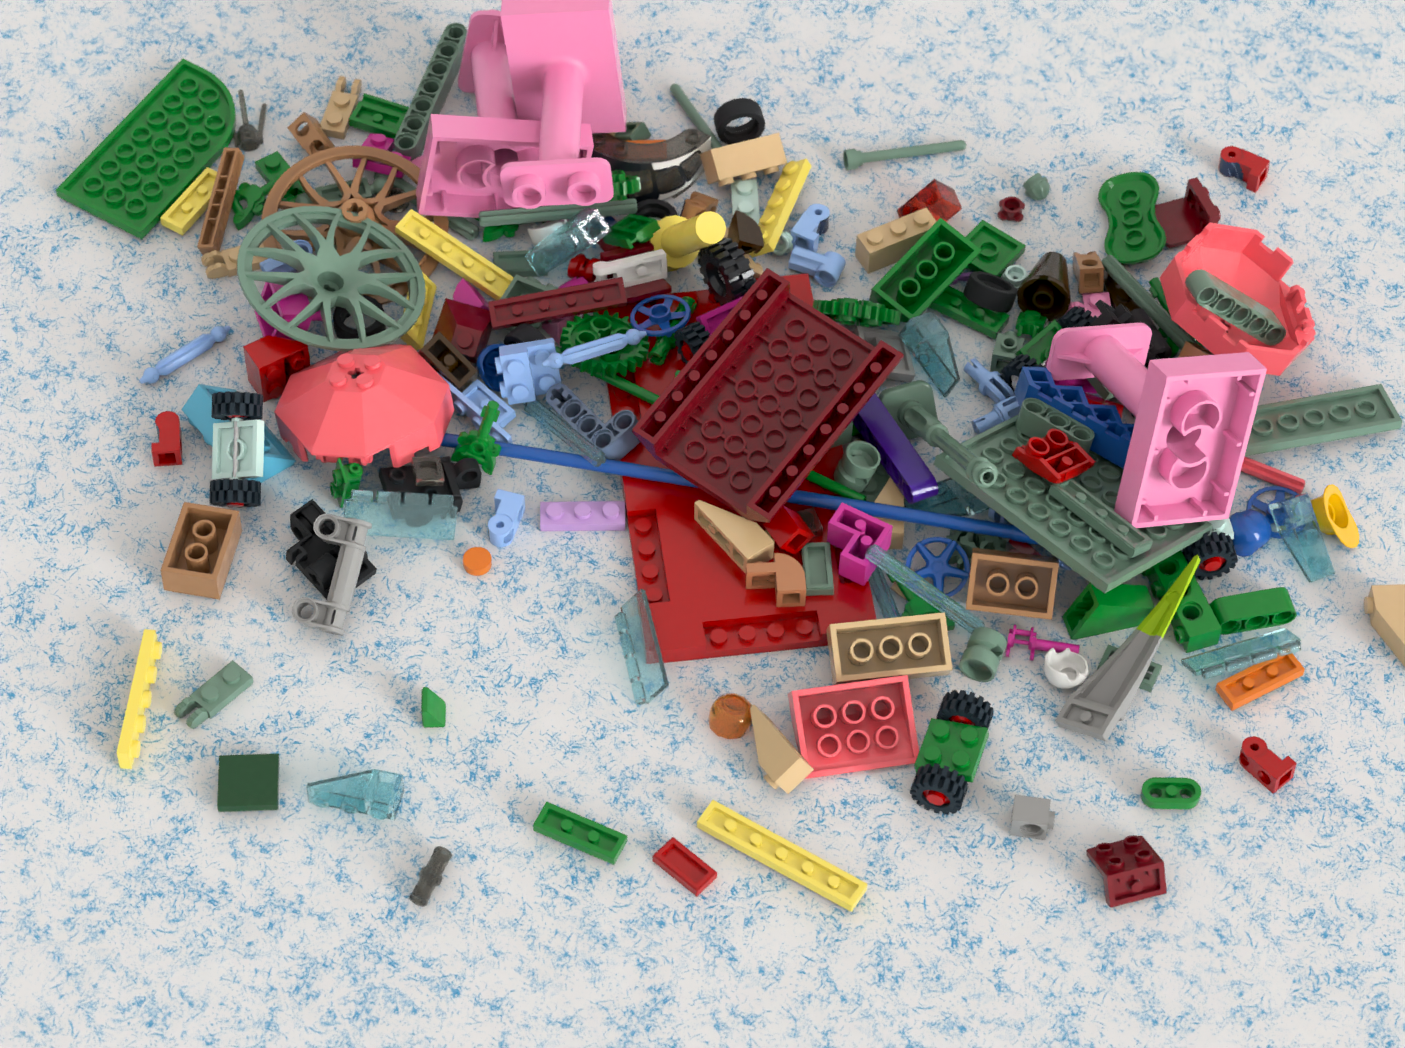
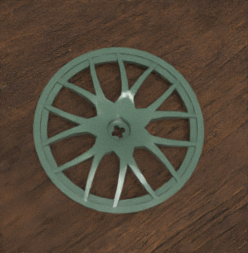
[237,206,426,352]

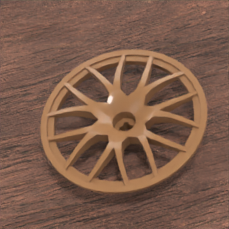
[262,145,448,307]

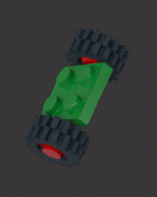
[910,690,994,815]

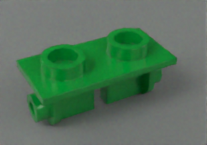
[330,458,363,508]

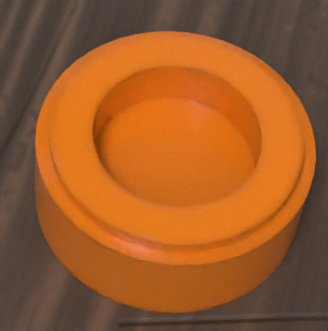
[463,547,492,576]

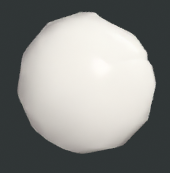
[527,219,570,250]
[1044,648,1089,689]

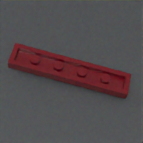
[488,277,628,331]

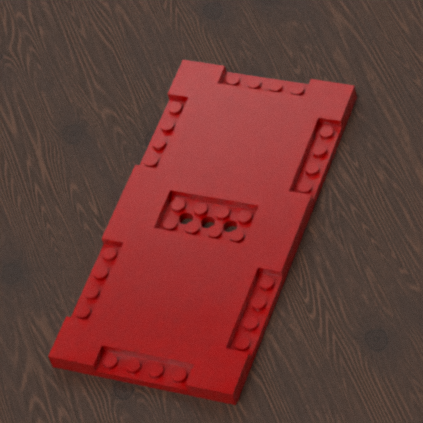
[597,273,876,665]

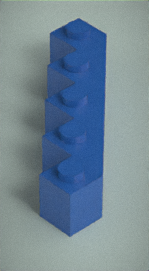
[1014,367,1134,469]

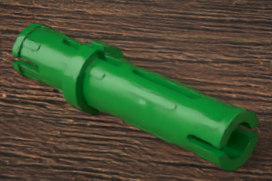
[648,296,697,365]

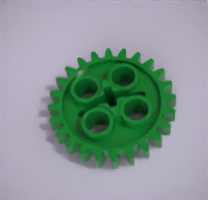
[813,297,901,328]
[560,310,650,378]

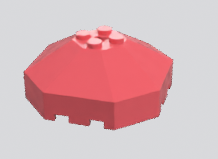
[1160,223,1316,376]
[274,344,454,468]

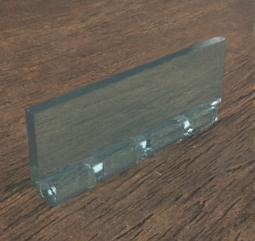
[344,489,458,540]
[615,589,669,705]
[1181,628,1301,679]

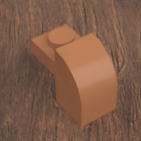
[745,553,806,607]

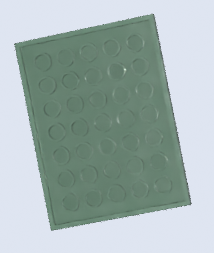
[933,414,1213,593]

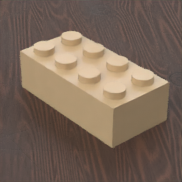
[826,612,952,685]

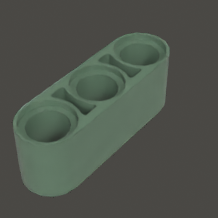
[1016,398,1095,454]

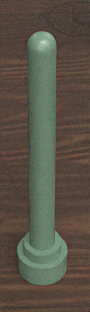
[670,83,723,149]
[843,140,966,170]

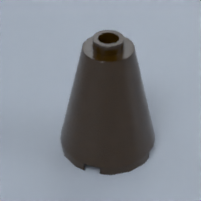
[1017,252,1071,322]

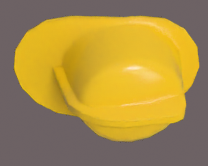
[1308,484,1359,548]

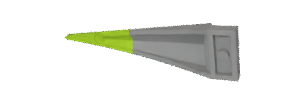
[1055,555,1200,742]

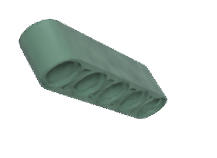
[1185,269,1286,346]

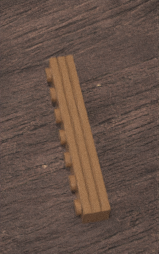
[197,148,245,255]

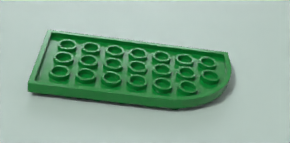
[56,58,236,240]

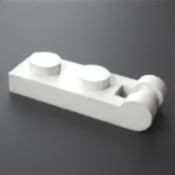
[593,249,668,288]

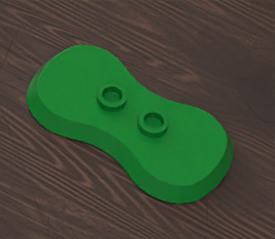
[1098,172,1166,265]

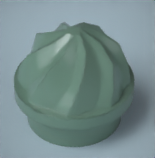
[1023,173,1050,200]

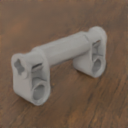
[292,514,372,636]

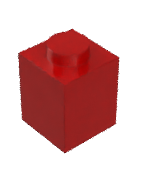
[763,506,815,555]

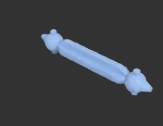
[139,325,231,384]
[542,329,647,369]

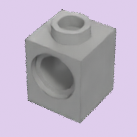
[1009,794,1055,840]

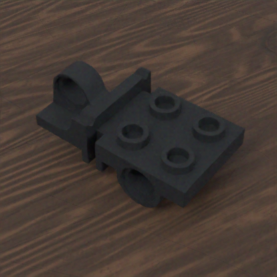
[1090,300,1172,368]
[378,456,482,527]
[286,499,377,600]

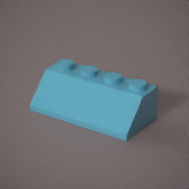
[181,384,296,483]

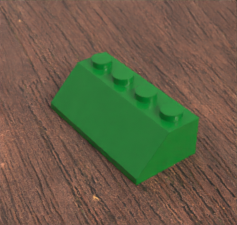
[869,217,982,324]

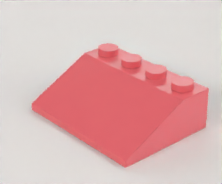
[788,675,919,779]

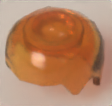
[708,693,753,739]

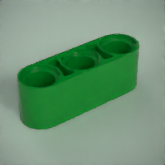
[1209,587,1297,635]

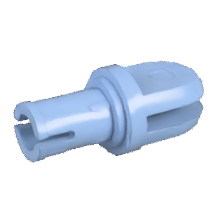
[964,358,1014,403]
[971,395,1020,435]

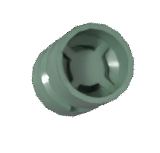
[833,441,881,492]
[959,627,1007,682]

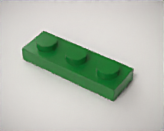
[929,286,1010,340]
[533,802,627,865]

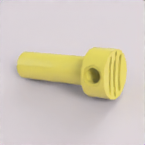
[647,211,726,272]

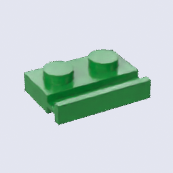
[349,93,409,139]
[600,214,660,249]

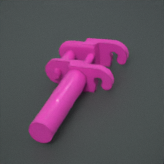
[1005,624,1080,661]

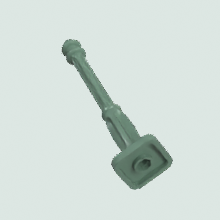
[878,380,998,488]

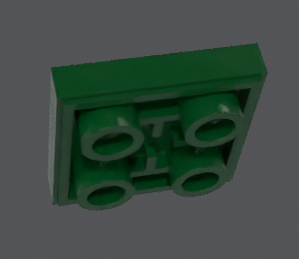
[217,753,280,812]

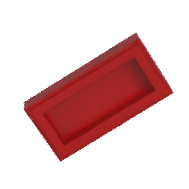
[652,837,717,897]

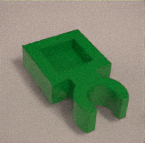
[1015,310,1047,338]

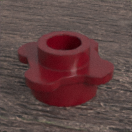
[997,196,1025,222]

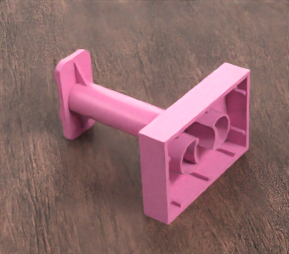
[500,0,627,209]
[416,10,594,223]
[1046,323,1267,528]

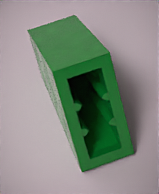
[1062,582,1155,640]

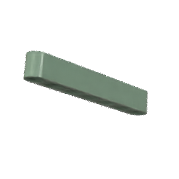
[394,23,467,161]

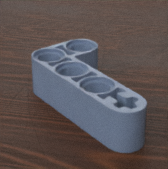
[546,383,640,461]

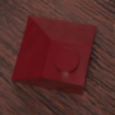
[432,298,492,364]

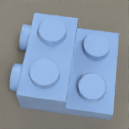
[495,338,562,405]

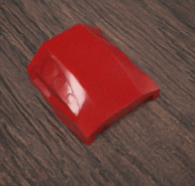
[1012,429,1095,484]

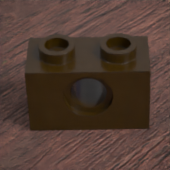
[418,332,478,390]

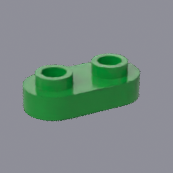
[1140,777,1201,809]

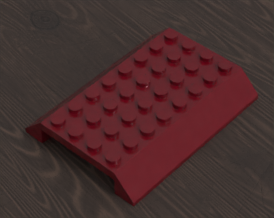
[632,268,904,523]

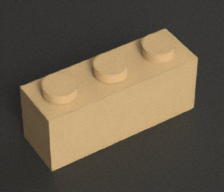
[700,133,787,187]
[855,208,937,274]

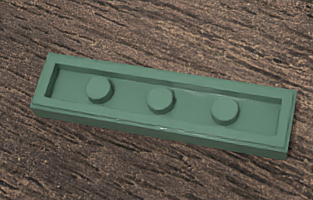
[1048,478,1153,558]

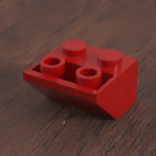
[243,335,310,402]

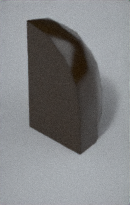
[727,210,764,254]

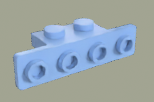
[437,372,516,444]

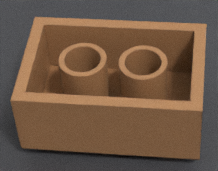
[160,502,242,600]
[966,548,1059,620]

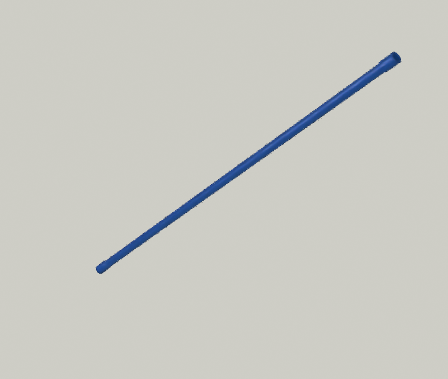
[440,433,1038,545]

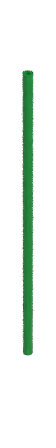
[555,346,867,501]

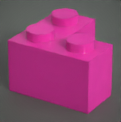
[827,502,893,586]

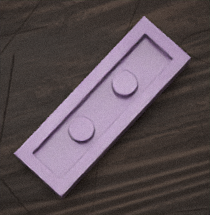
[540,501,625,531]

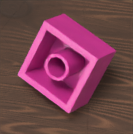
[254,282,323,341]

